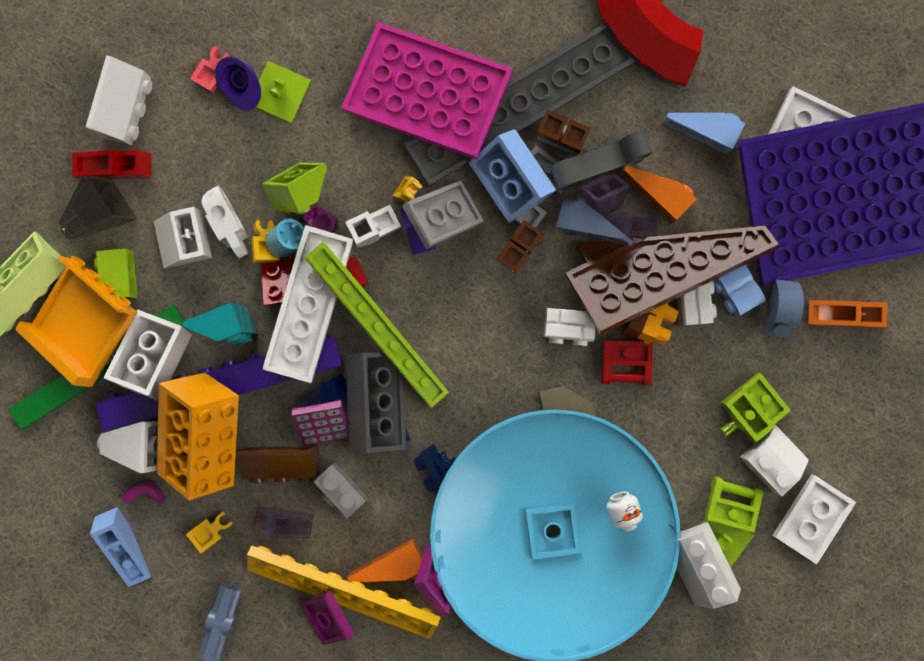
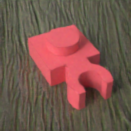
[190,46,230,93]

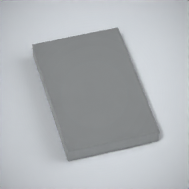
[402,180,484,249]

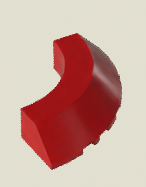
[596,0,703,87]

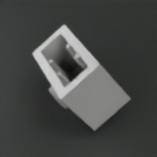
[314,462,368,518]

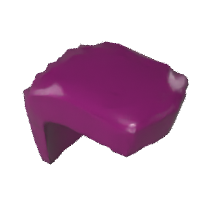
[303,204,339,233]
[121,479,166,504]

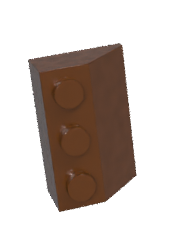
[236,446,320,483]

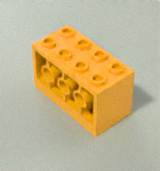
[157,373,239,501]

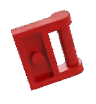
[601,340,653,385]

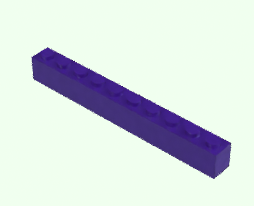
[95,334,344,432]

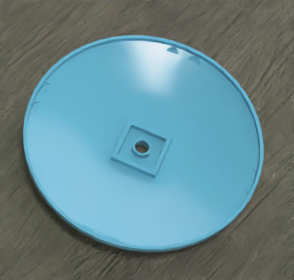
[430,409,681,661]

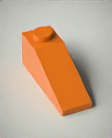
[620,166,697,223]
[347,538,423,582]

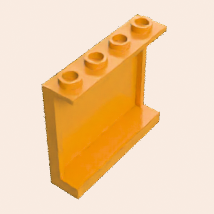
[15,255,138,387]

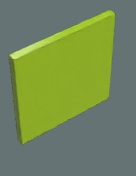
[256,61,311,123]
[702,519,754,568]

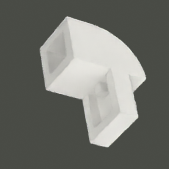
[345,205,401,247]

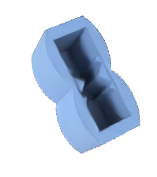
[713,265,766,316]

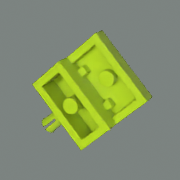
[720,372,791,442]

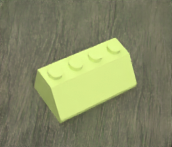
[0,231,66,336]

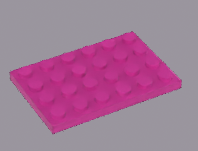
[341,22,513,160]

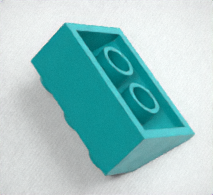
[182,303,258,345]

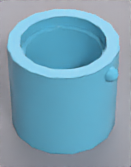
[266,219,304,257]

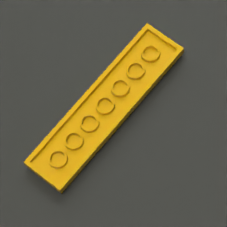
[247,545,440,639]

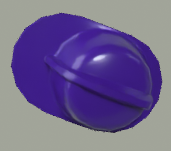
[215,57,261,111]

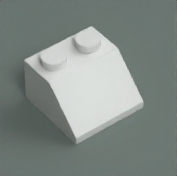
[740,424,809,496]

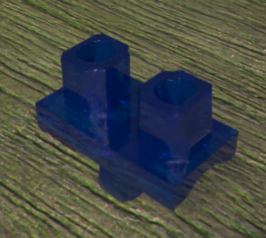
[413,444,456,492]

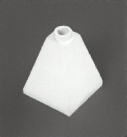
[97,420,158,473]

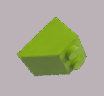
[262,162,327,214]

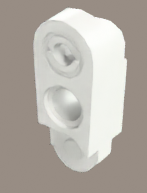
[201,185,248,259]

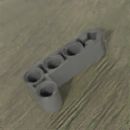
[549,130,652,191]

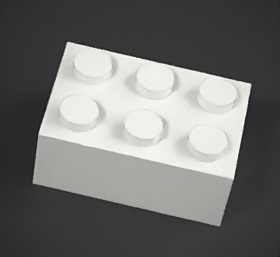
[104,310,192,402]

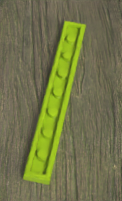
[303,241,449,408]

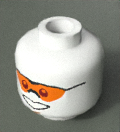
[606,492,643,532]

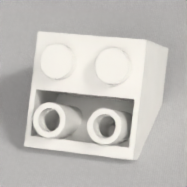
[154,207,212,269]

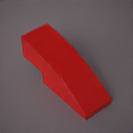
[72,150,152,179]

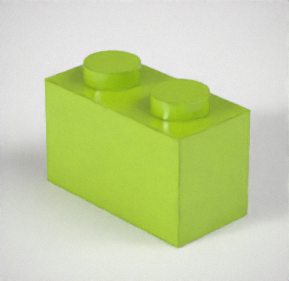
[94,248,138,300]

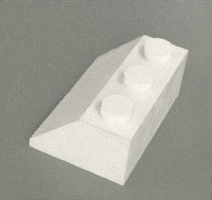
[86,55,152,146]
[675,522,741,609]

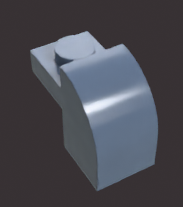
[764,279,804,338]

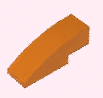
[808,300,888,328]

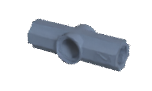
[198,583,243,661]

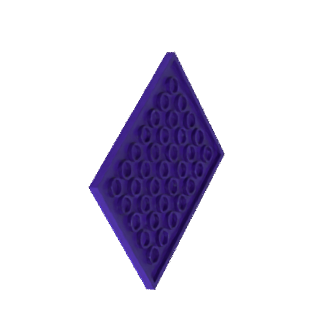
[737,103,924,285]

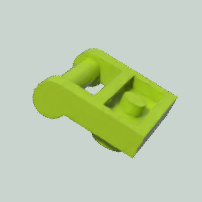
[704,476,763,533]

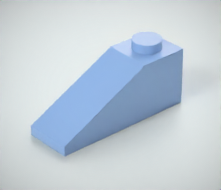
[662,113,745,154]
[90,507,151,587]

